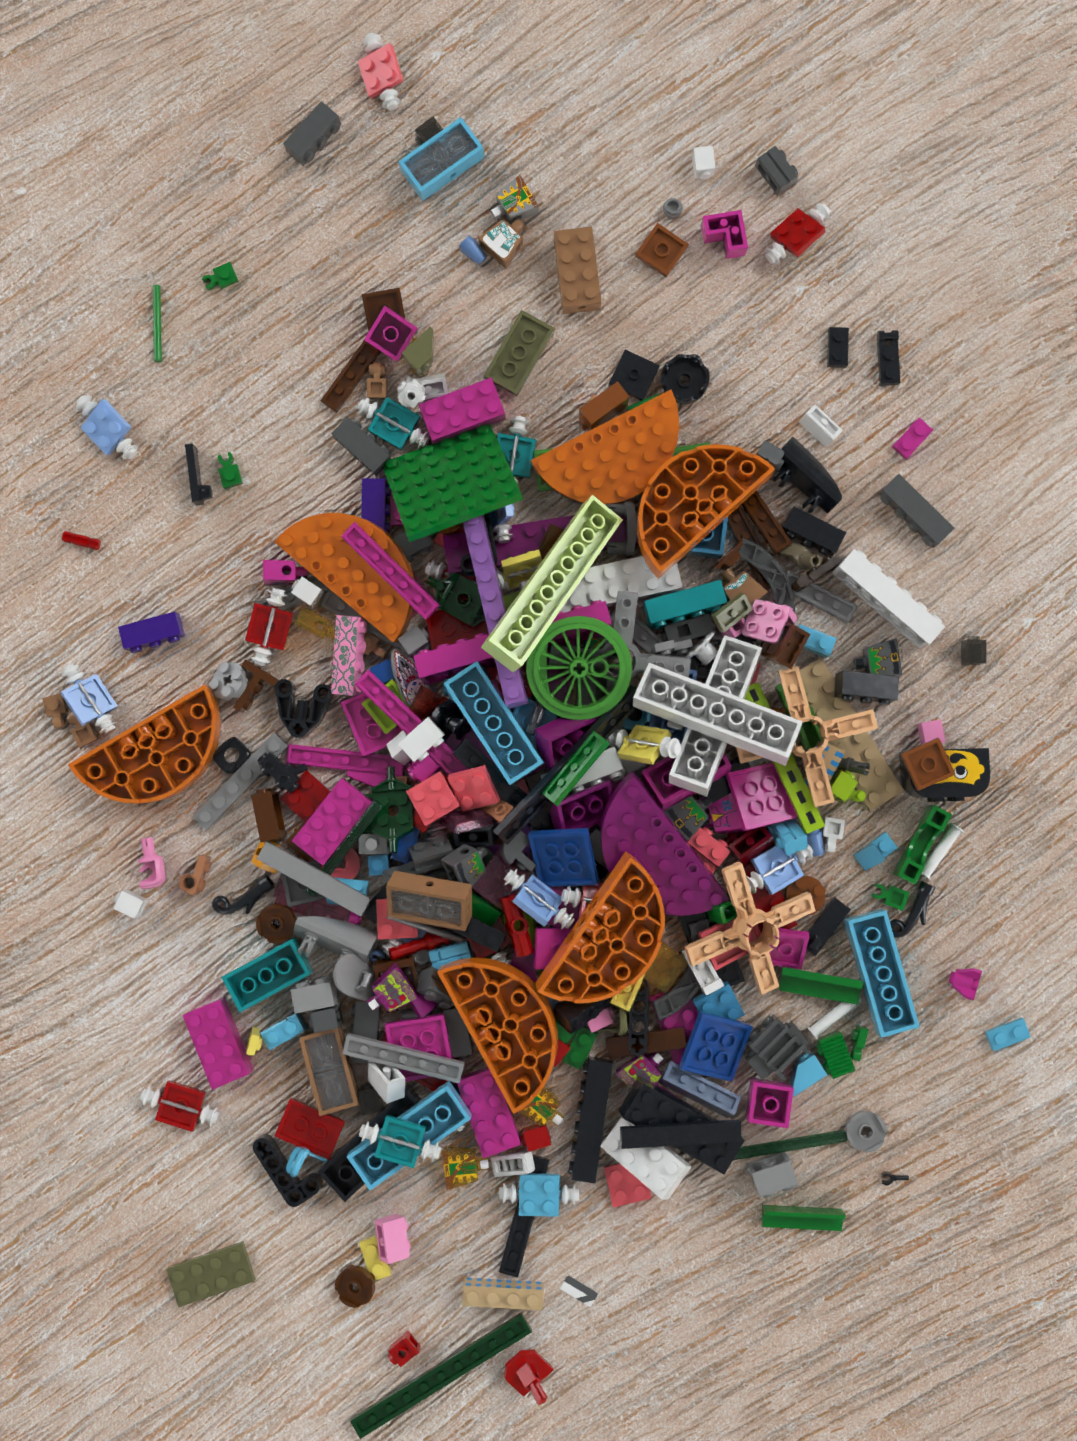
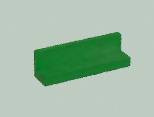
[542,731,610,807]
[779,967,863,1004]
[761,1205,846,1231]

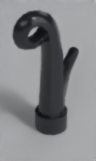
[212,875,275,915]
[890,881,936,938]

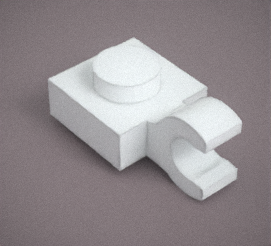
[822,817,845,852]

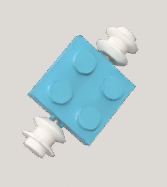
[499,1173,579,1217]

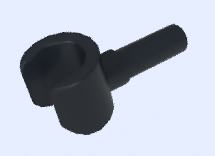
[882,1171,909,1186]

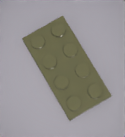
[484,310,555,396]
[166,1241,256,1308]

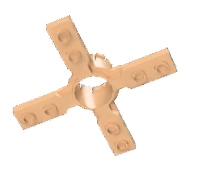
[736,666,878,807]
[684,861,816,994]

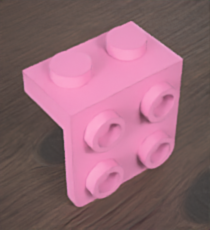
[742,599,797,644]

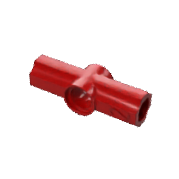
[500,894,534,957]

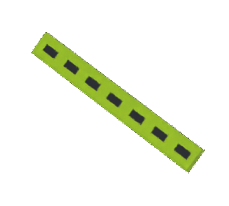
[745,682,825,834]

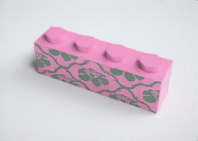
[331,615,367,696]

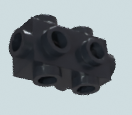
[257,752,308,794]

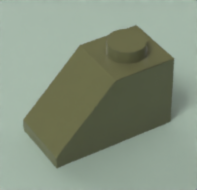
[401,327,434,375]

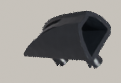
[773,437,842,514]

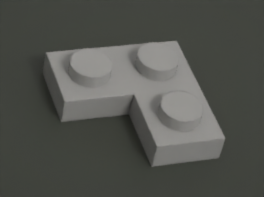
[651,639,693,656]

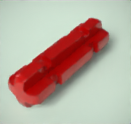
[62,531,101,550]

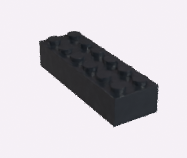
[619,1076,745,1174]
[318,1084,422,1202]

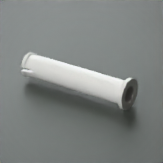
[921,823,964,879]
[807,998,862,1040]

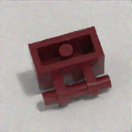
[723,827,775,868]

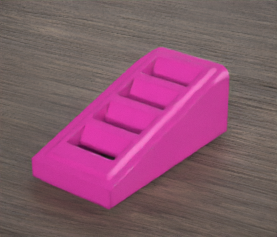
[347,771,387,787]

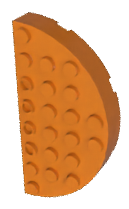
[530,390,679,505]
[637,444,775,579]
[274,513,414,642]
[68,684,221,803]
[535,851,665,1003]
[437,958,558,1114]

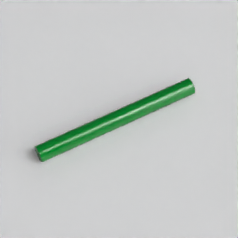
[153,285,162,362]

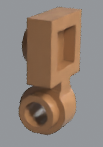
[367,362,387,399]
[67,711,98,748]

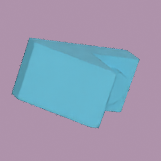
[853,832,898,871]

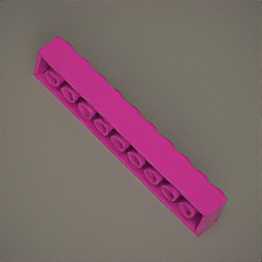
[414,600,613,685]

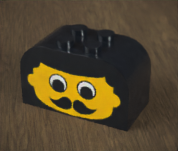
[899,748,990,802]

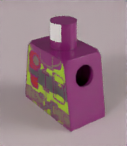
[367,962,418,1012]
[616,1052,665,1088]

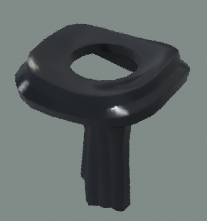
[213,737,251,774]

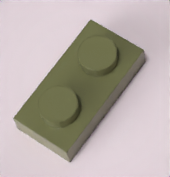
[711,593,753,632]

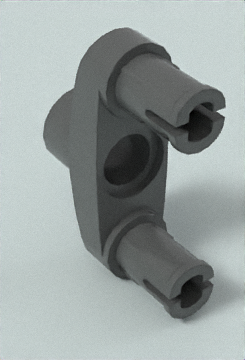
[606,502,637,556]

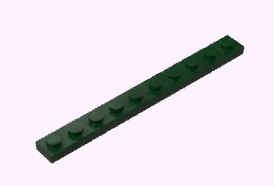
[350,1312,532,1439]

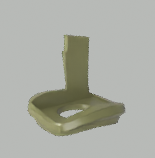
[597,1007,629,1036]

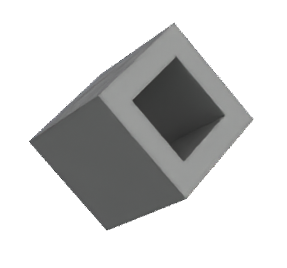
[398,626,430,657]

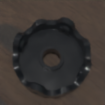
[660,354,710,404]

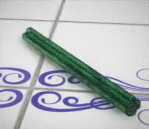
[305,800,383,897]
[733,1130,847,1160]

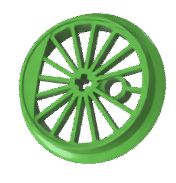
[526,616,632,720]

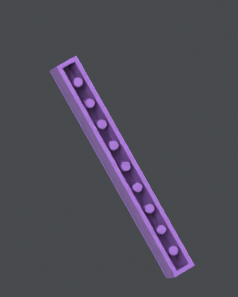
[463,515,528,709]

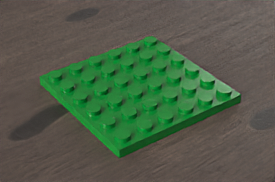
[383,424,523,542]

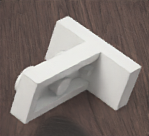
[682,949,724,995]

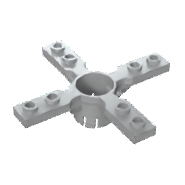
[549,591,691,730]

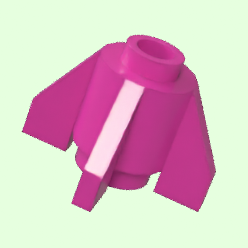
[948,968,982,1000]

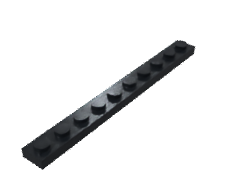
[493,685,637,845]
[451,739,608,880]

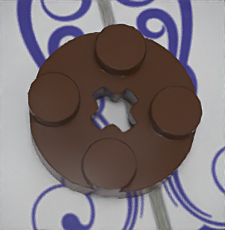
[256,903,296,944]
[335,1264,375,1308]

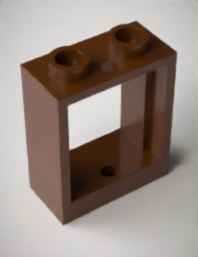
[760,622,811,669]
[251,788,287,842]
[373,954,419,1013]

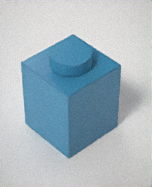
[368,854,391,876]

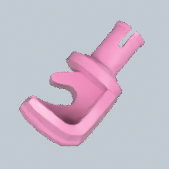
[138,837,166,889]

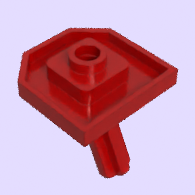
[504,1349,554,1405]

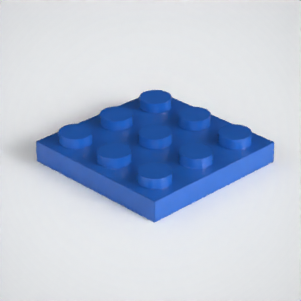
[528,828,599,887]
[679,1011,753,1082]

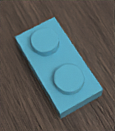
[985,1018,1031,1051]

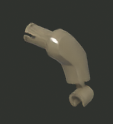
[766,543,821,570]

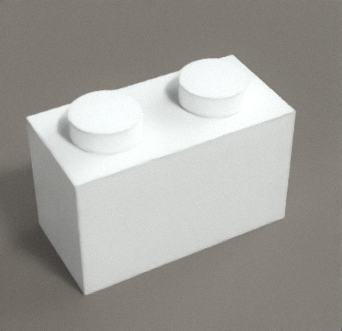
[398,717,445,762]
[368,1061,405,1104]

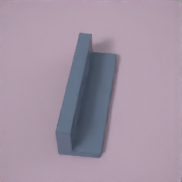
[658,1061,741,1118]

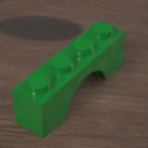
[893,805,952,885]

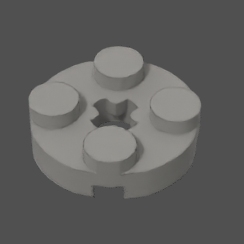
[209,662,248,701]
[845,1110,887,1152]

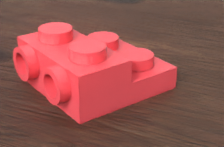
[687,827,731,874]

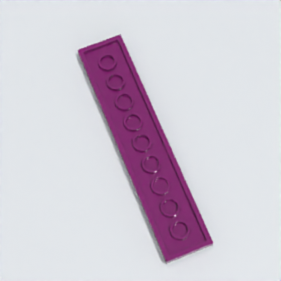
[443,515,639,575]

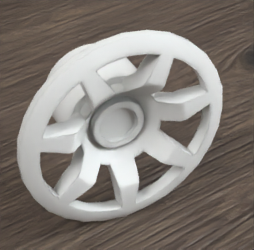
[685,631,718,665]

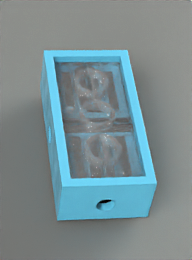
[398,117,485,201]

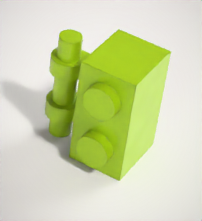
[830,770,866,802]

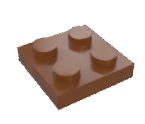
[635,223,689,278]
[900,738,956,791]

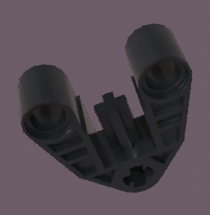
[275,679,334,739]

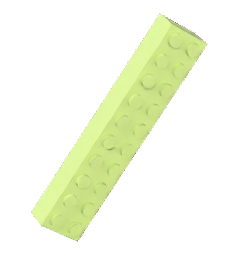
[481,495,623,672]

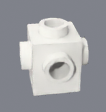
[397,376,426,409]

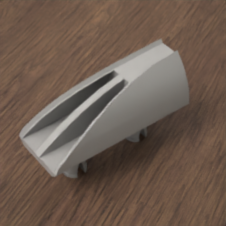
[293,916,378,967]

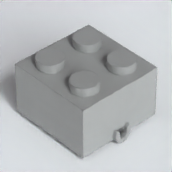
[290,975,340,1013]
[746,1151,798,1198]

